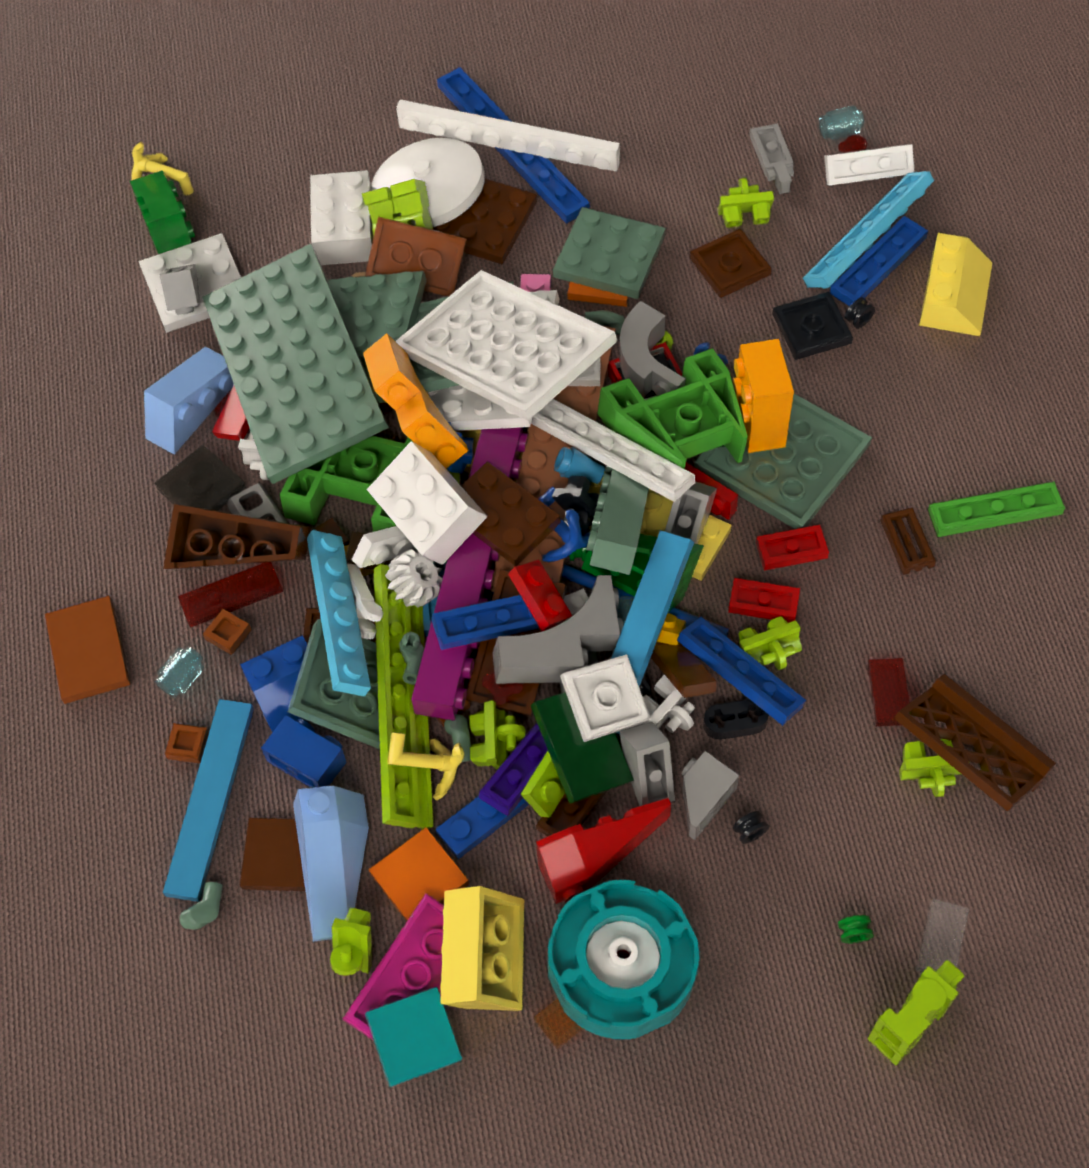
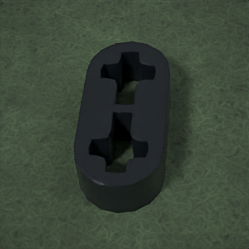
[703,699,769,740]

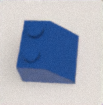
[240,635,307,732]

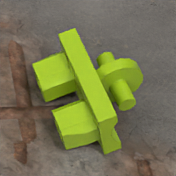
[717,178,774,228]
[738,616,802,670]
[469,700,526,770]
[899,739,970,798]
[330,908,372,976]

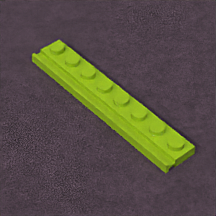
[374,564,433,830]

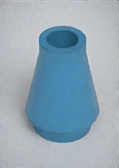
[554,447,605,484]

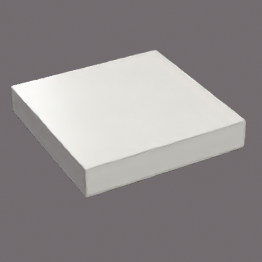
[560,654,651,742]

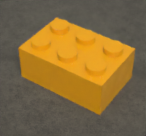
[732,339,794,453]

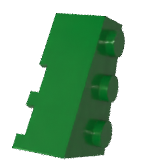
[130,170,195,254]
[582,534,704,614]

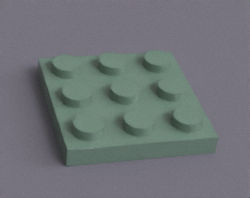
[553,207,666,299]
[288,619,380,749]

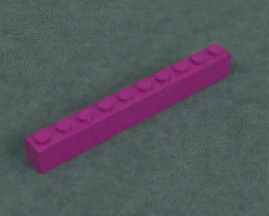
[411,427,528,721]

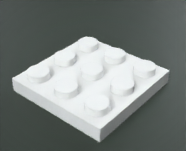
[139,233,241,333]

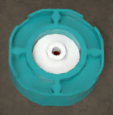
[547,880,699,1040]

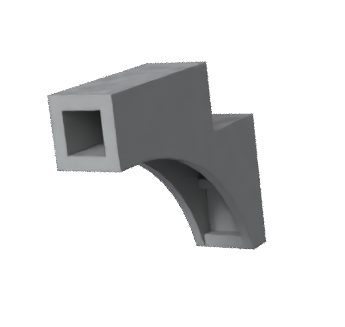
[492,575,623,684]

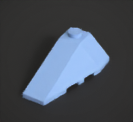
[293,786,369,942]

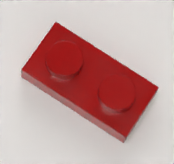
[685,462,738,520]
[756,525,829,571]
[508,559,573,631]
[728,578,800,623]

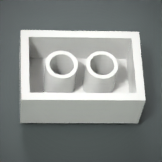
[310,170,374,265]
[367,441,488,565]

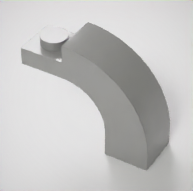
[620,301,685,398]

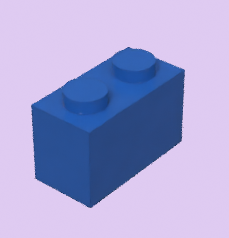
[261,715,346,788]

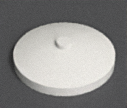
[371,138,485,227]

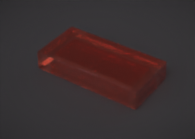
[867,658,910,727]

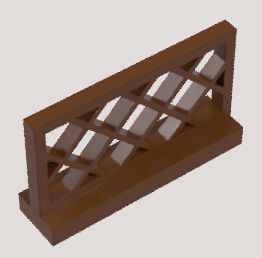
[894,674,1056,812]

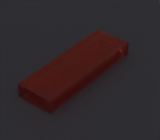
[178,562,283,628]

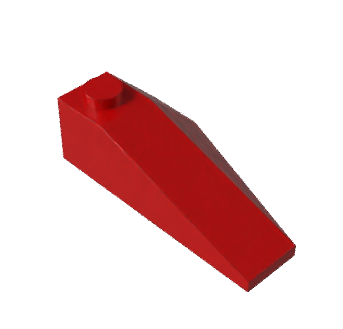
[536,798,671,904]

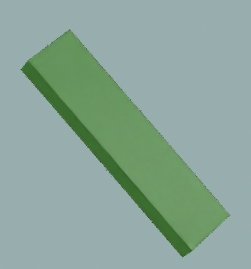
[928,481,1065,537]

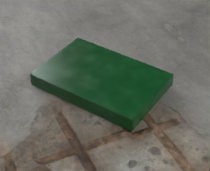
[530,692,634,804]

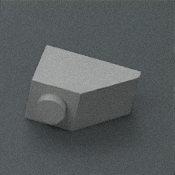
[160,264,200,315]
[665,481,717,544]
[620,722,675,806]
[682,751,739,840]

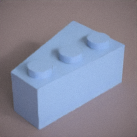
[144,347,234,455]

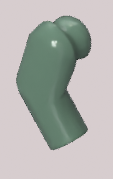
[585,310,625,335]
[399,632,424,685]
[444,714,471,762]
[179,882,223,930]

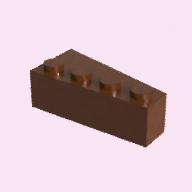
[163,504,311,569]

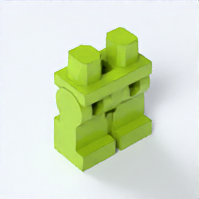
[362,179,433,237]
[867,960,965,1066]

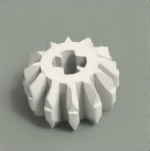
[385,549,442,608]

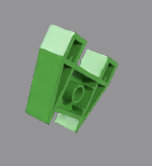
[597,348,748,469]
[279,436,413,532]

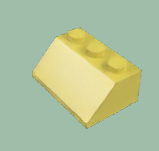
[919,233,993,336]
[440,886,524,1011]

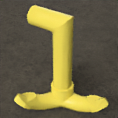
[131,142,194,196]
[387,732,464,801]

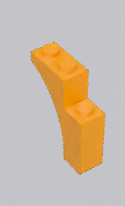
[363,333,468,469]

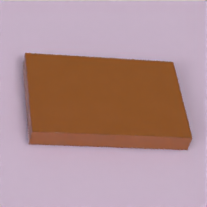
[365,216,466,296]
[45,596,130,704]

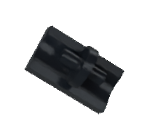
[552,476,599,534]

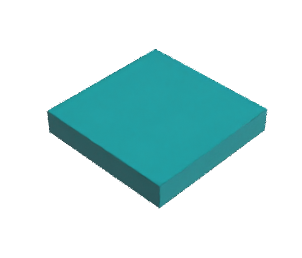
[365,987,462,1088]

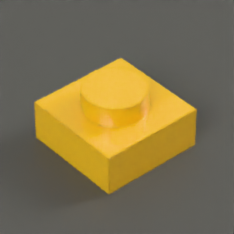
[657,613,686,645]

